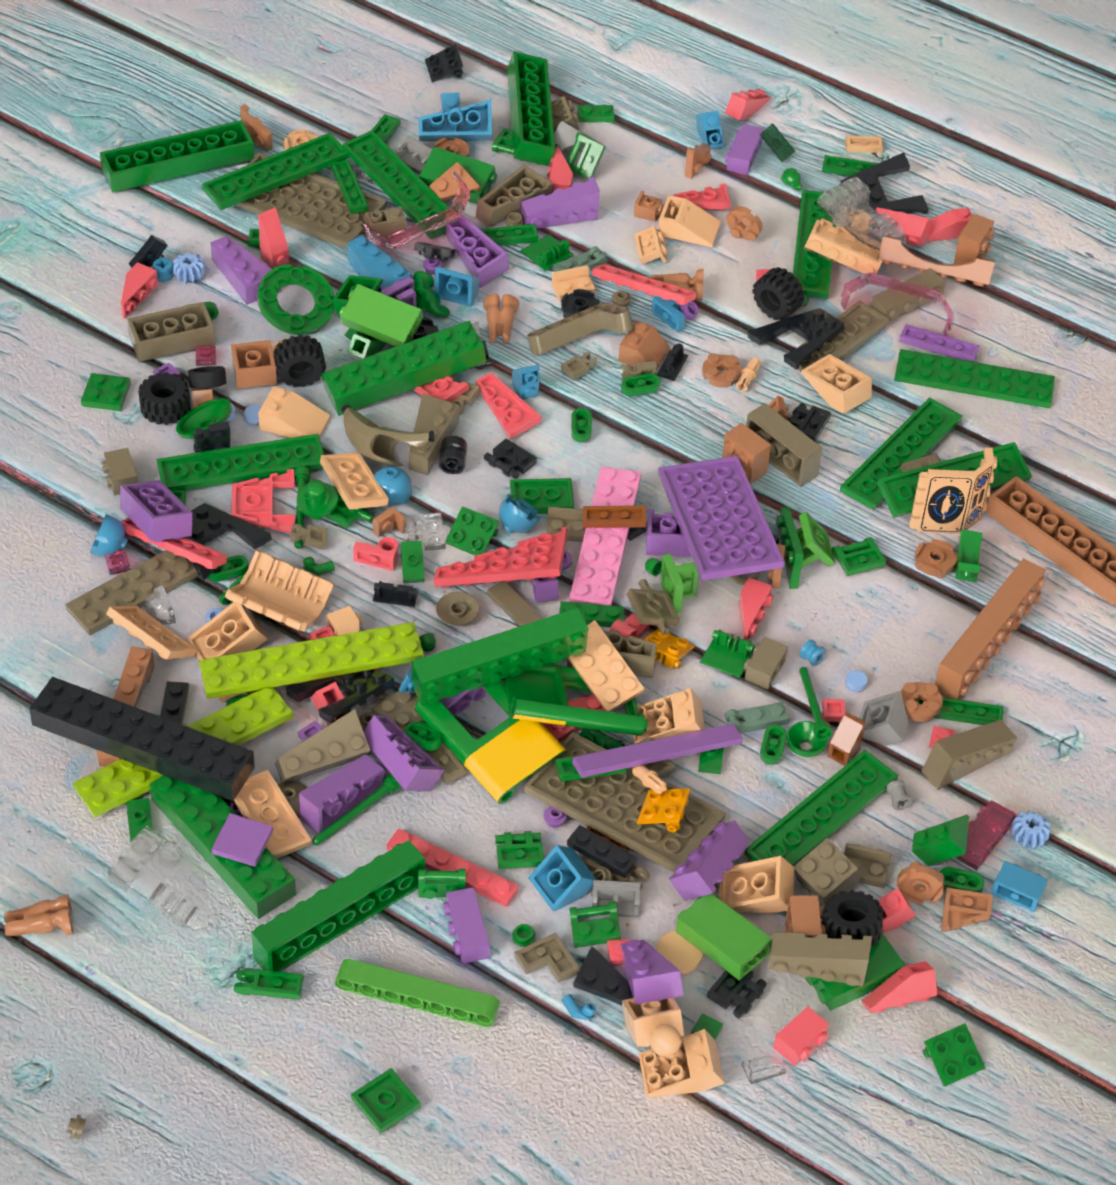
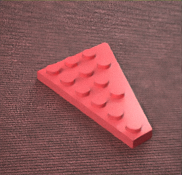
[434,527,568,587]

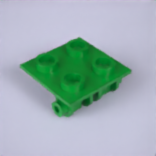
[520,235,574,271]
[444,506,499,556]
[700,629,755,678]
[922,1023,985,1087]

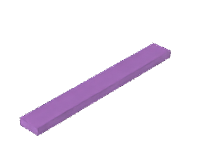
[572,724,743,778]

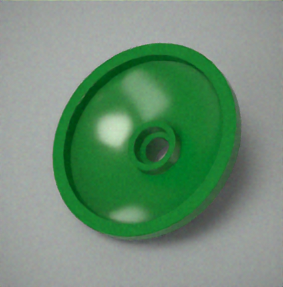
[176,398,232,439]

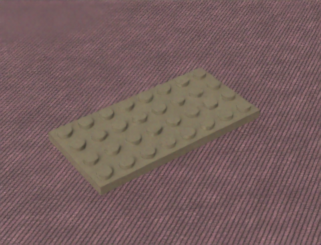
[234,153,387,249]
[524,732,726,873]

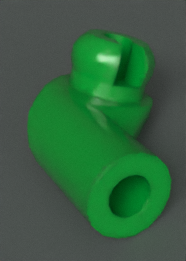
[303,557,335,575]

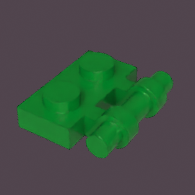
[495,831,544,869]

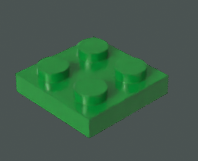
[81,373,131,411]
[351,1068,421,1134]

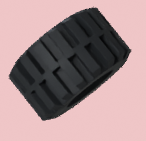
[752,267,805,320]
[274,335,326,387]
[138,372,191,425]
[823,890,883,949]

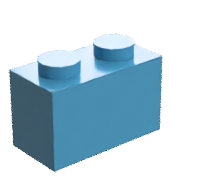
[991,861,1048,912]

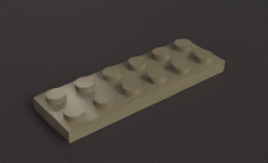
[796,300,890,373]
[65,550,198,636]

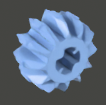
[173,252,205,284]
[1011,810,1051,849]

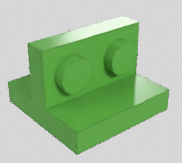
[797,512,835,568]
[660,553,698,613]

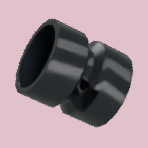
[439,435,467,474]

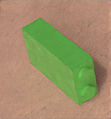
[340,284,423,347]
[676,894,772,980]

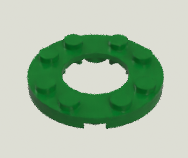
[257,264,335,335]

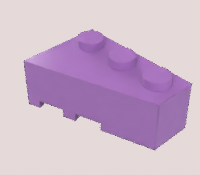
[620,940,683,1004]

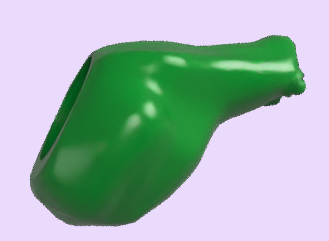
[781,168,802,190]

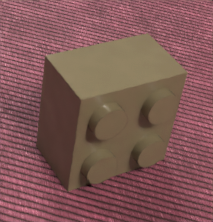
[794,838,861,906]

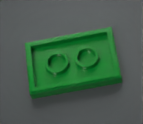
[510,478,574,514]

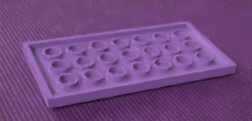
[658,456,784,581]

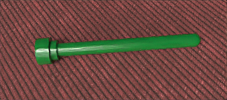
[294,466,311,549]
[799,667,832,741]
[312,774,402,846]

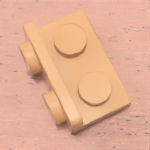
[634,226,668,264]
[551,265,595,301]

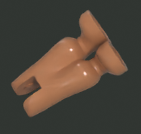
[651,269,704,300]
[483,294,519,344]
[4,894,74,936]

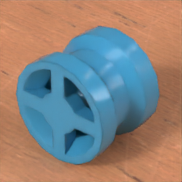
[153,258,173,282]
[799,639,826,666]

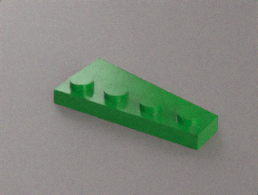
[776,507,804,589]

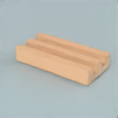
[845,136,883,153]

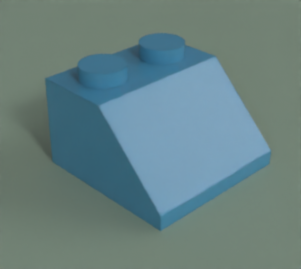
[435,267,479,307]
[528,845,597,911]

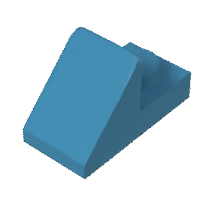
[652,297,685,333]

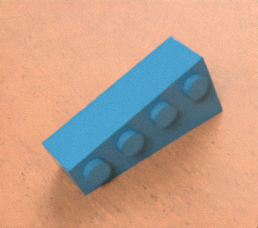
[419,99,492,141]
[347,235,412,293]

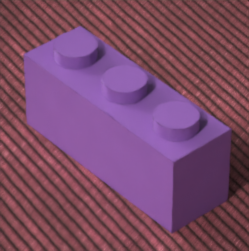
[725,123,764,175]
[442,887,490,964]

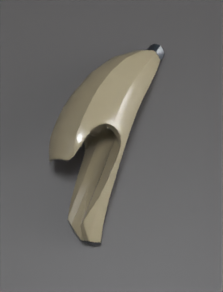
[341,405,435,467]

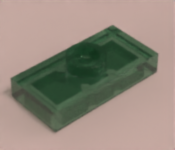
[759,123,795,162]

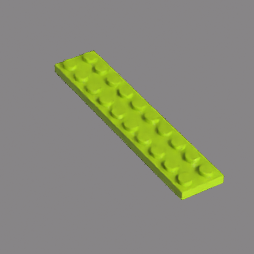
[199,622,424,699]
[72,687,294,818]

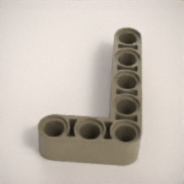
[527,303,633,355]

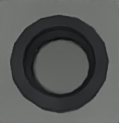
[188,366,227,388]

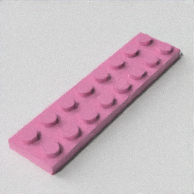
[569,466,641,606]

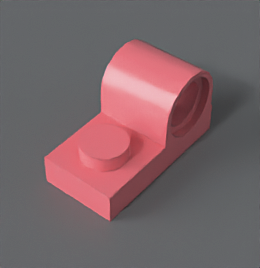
[353,537,398,571]
[609,613,650,638]

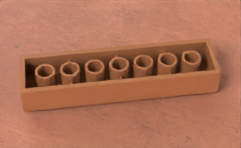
[986,476,1116,606]
[935,558,1046,700]

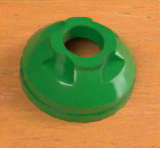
[787,721,828,757]

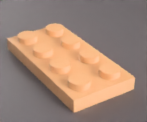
[320,452,389,509]
[107,606,197,660]
[568,621,644,712]
[234,770,312,859]

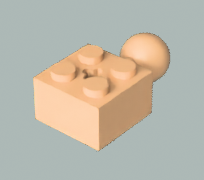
[622,998,684,1057]

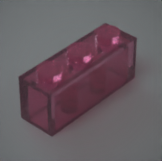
[954,800,1015,870]

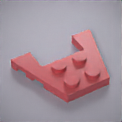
[232,469,295,534]

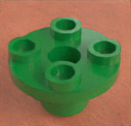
[297,480,339,520]

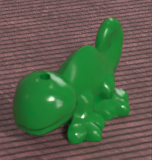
[412,271,450,318]

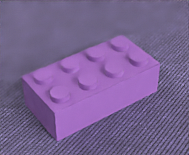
[120,480,192,542]

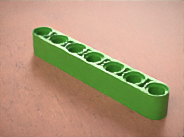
[334,959,500,1027]

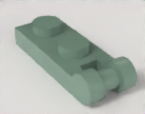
[553,246,608,272]
[724,702,790,734]

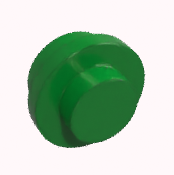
[512,924,536,947]

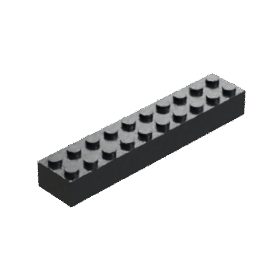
[29,676,255,801]

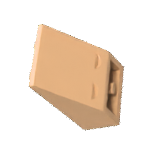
[658,195,721,247]
[634,688,705,744]
[639,1029,725,1098]

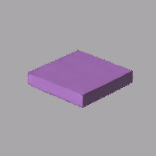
[212,813,273,867]

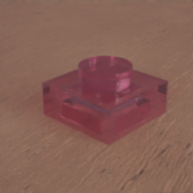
[196,346,216,366]
[104,550,130,575]

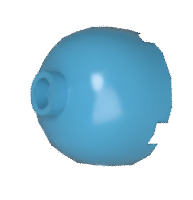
[374,466,412,507]
[499,494,541,533]
[90,514,128,557]

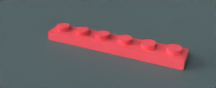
[592,264,696,305]
[120,518,227,569]
[387,828,519,907]

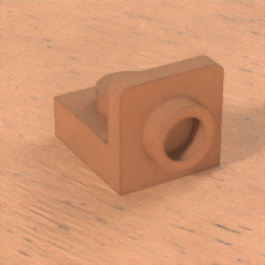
[373,507,406,537]

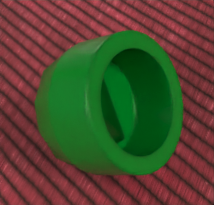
[645,558,662,576]
[419,633,436,652]

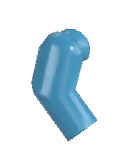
[562,994,596,1020]

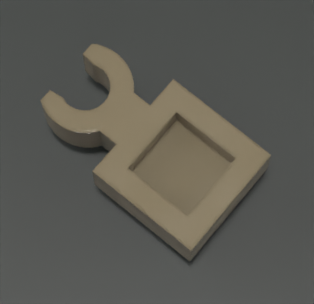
[561,352,597,381]
[621,361,657,380]
[452,381,481,415]
[290,524,328,550]

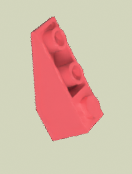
[725,89,771,120]
[546,147,573,194]
[121,262,159,319]
[739,577,774,641]
[851,888,917,933]
[862,961,938,1013]

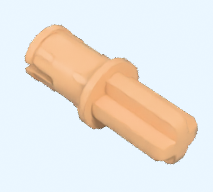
[736,357,761,392]
[632,765,667,794]

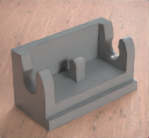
[396,135,432,173]
[592,880,640,917]

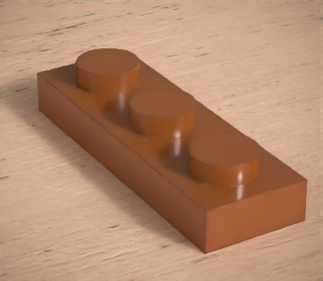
[583,506,646,528]

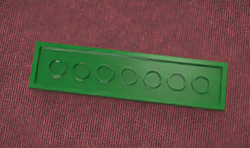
[342,130,456,239]
[202,132,349,210]
[793,190,839,299]
[894,349,1055,409]
[840,397,963,511]
[157,434,324,490]
[876,442,1032,518]
[744,750,899,866]

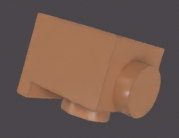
[634,191,664,222]

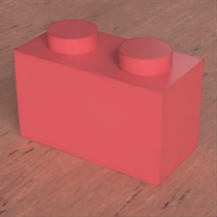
[773,1006,829,1066]

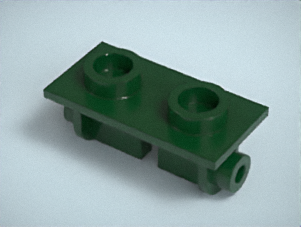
[580,728,626,750]

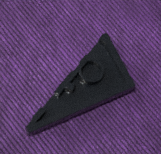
[573,946,633,1006]

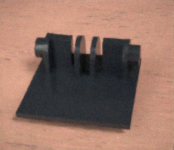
[425,44,464,82]

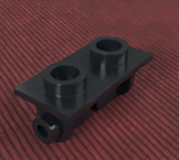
[656,343,688,381]
[373,581,418,607]

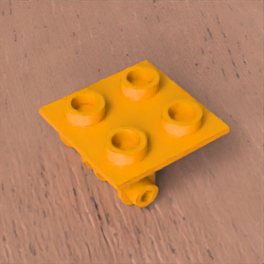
[643,628,695,669]
[637,788,691,833]

